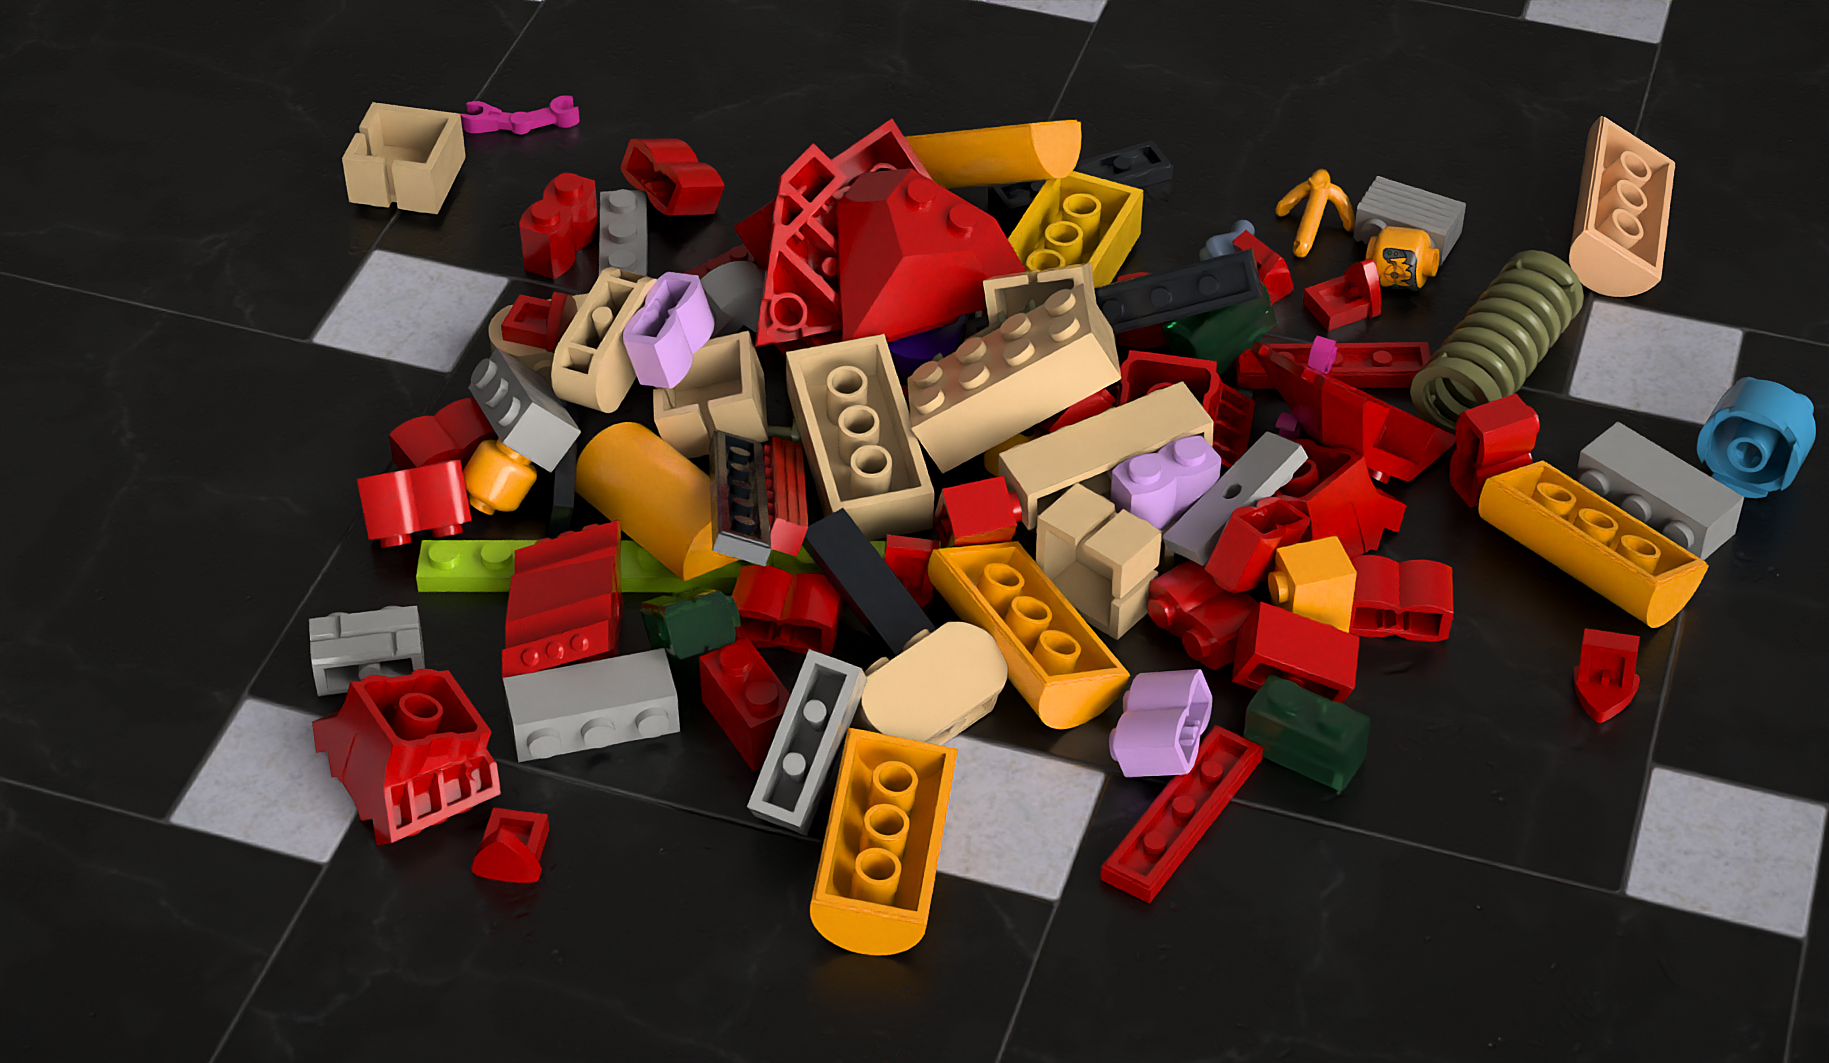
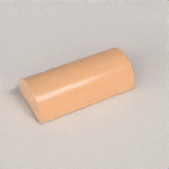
[1569,116,1675,297]

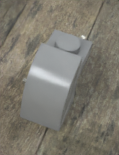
[700,261,765,339]

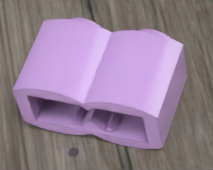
[623,272,715,389]
[1110,436,1221,532]
[1109,669,1212,777]

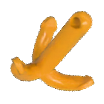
[1275,169,1355,258]

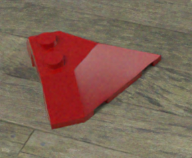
[754,143,849,348]
[835,168,1027,343]
[1251,341,1456,484]

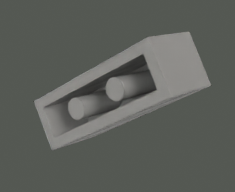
[468,348,581,473]
[1575,422,1744,560]
[503,648,680,762]
[747,649,868,836]

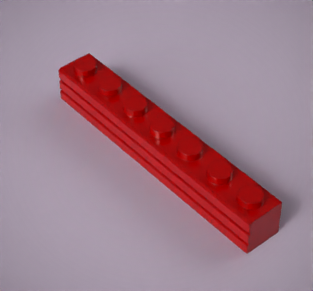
[763,436,808,557]

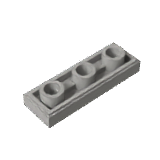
[1162,431,1308,565]

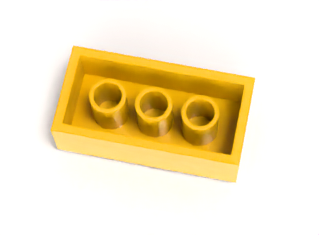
[981,171,1143,316]

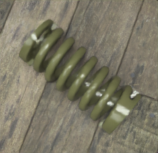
[1410,250,1584,435]

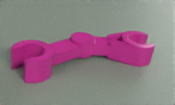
[461,95,580,135]
[1275,336,1338,440]

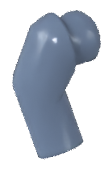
[1199,220,1255,261]

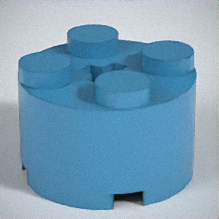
[1697,377,1816,498]

